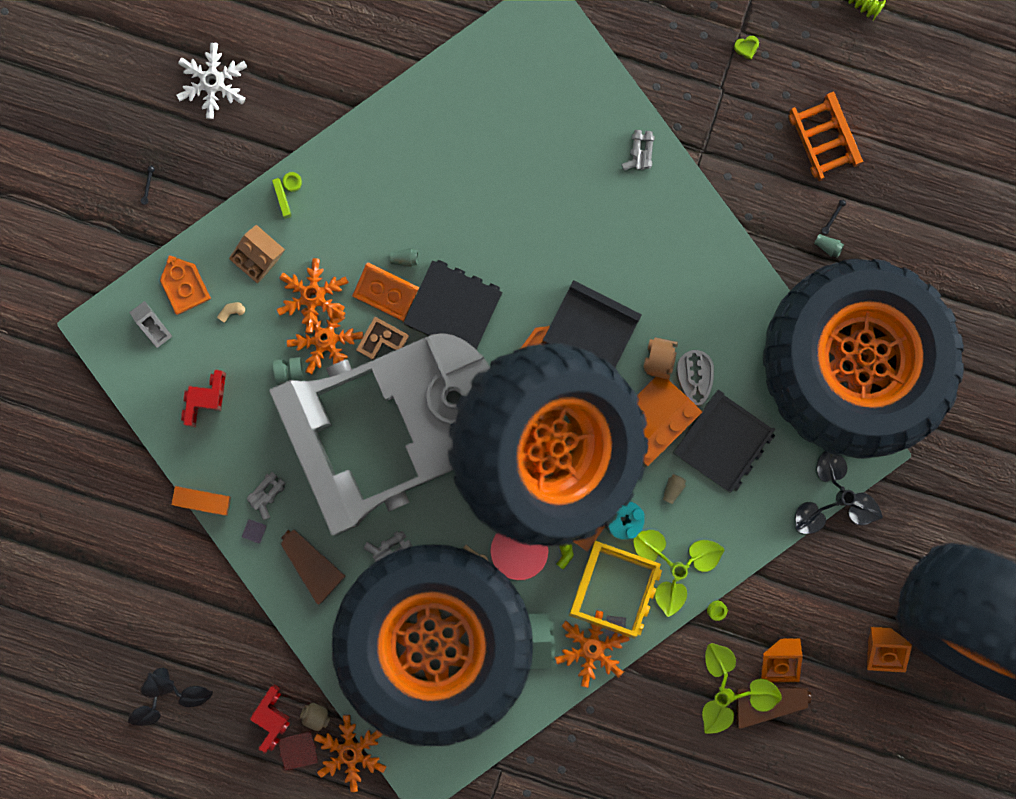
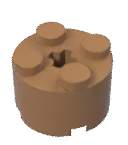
[644,337,678,380]

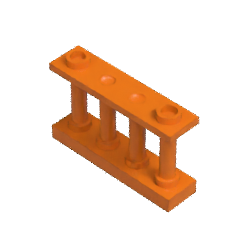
[788,92,863,182]

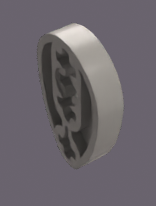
[677,350,714,406]

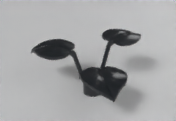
[795,451,883,534]
[128,668,213,726]

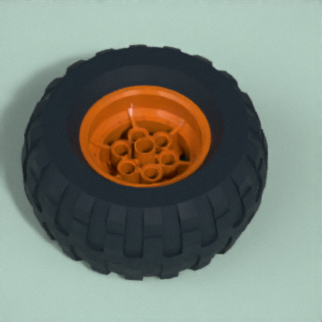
[763,259,964,459]
[448,343,648,546]
[896,543,1016,701]
[332,544,533,747]

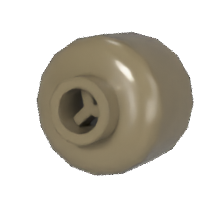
[300,703,330,731]

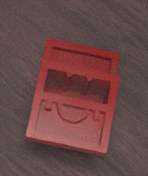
[181,370,226,427]
[250,684,290,753]

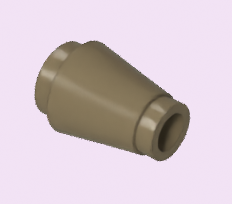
[662,474,686,504]

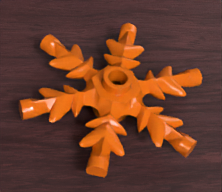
[277,258,349,334]
[287,305,364,375]
[555,611,630,688]
[314,714,387,792]

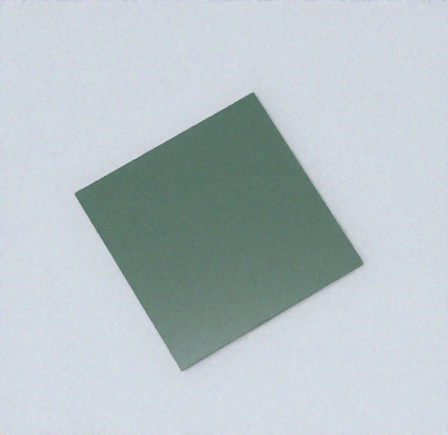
[57,0,911,799]

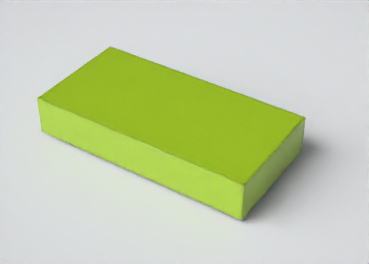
[272,178,292,219]

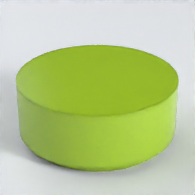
[282,172,302,192]
[707,601,728,621]

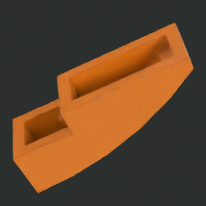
[171,486,231,516]

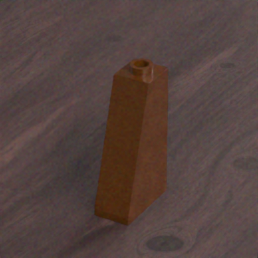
[280,529,346,605]
[736,687,811,728]

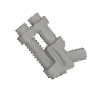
[621,130,655,171]
[247,472,286,520]
[363,531,412,562]

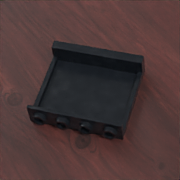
[404,260,503,350]
[541,280,642,368]
[673,389,775,493]

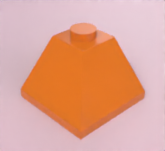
[867,627,912,672]
[761,638,803,682]

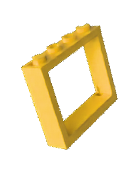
[569,541,662,639]

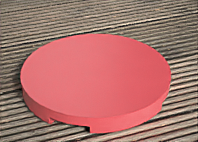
[491,533,548,580]

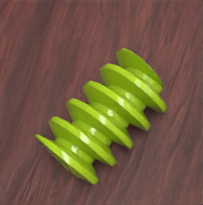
[848,0,886,20]

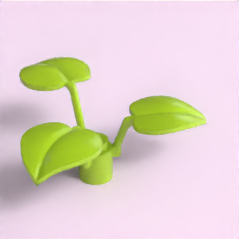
[633,530,725,617]
[702,643,782,734]

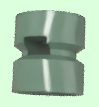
[273,357,304,385]

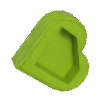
[734,36,759,60]

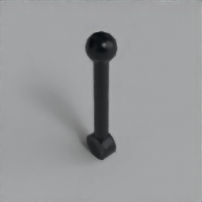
[141,166,155,205]
[821,199,846,234]

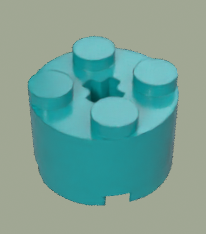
[605,501,645,540]

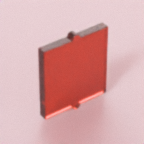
[278,731,318,771]

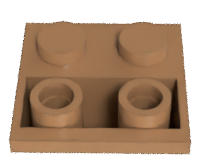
[229,225,285,284]

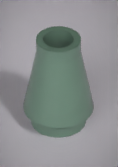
[814,234,844,258]
[390,248,419,267]

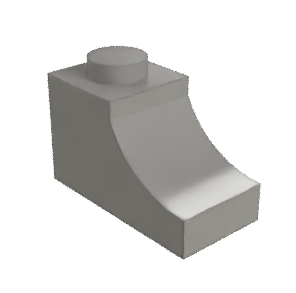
[129,301,172,348]

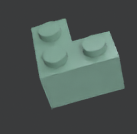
[528,613,555,669]

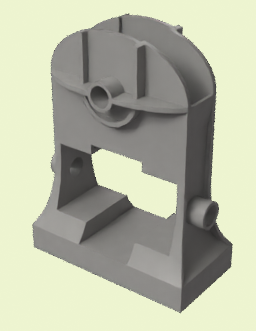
[269,334,490,535]

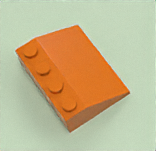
[637,377,702,467]

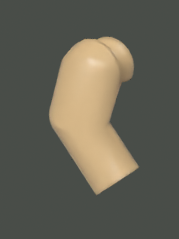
[217,302,245,323]

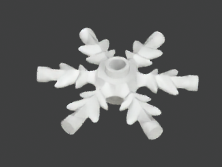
[177,43,247,119]

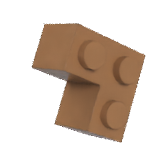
[356,317,409,360]

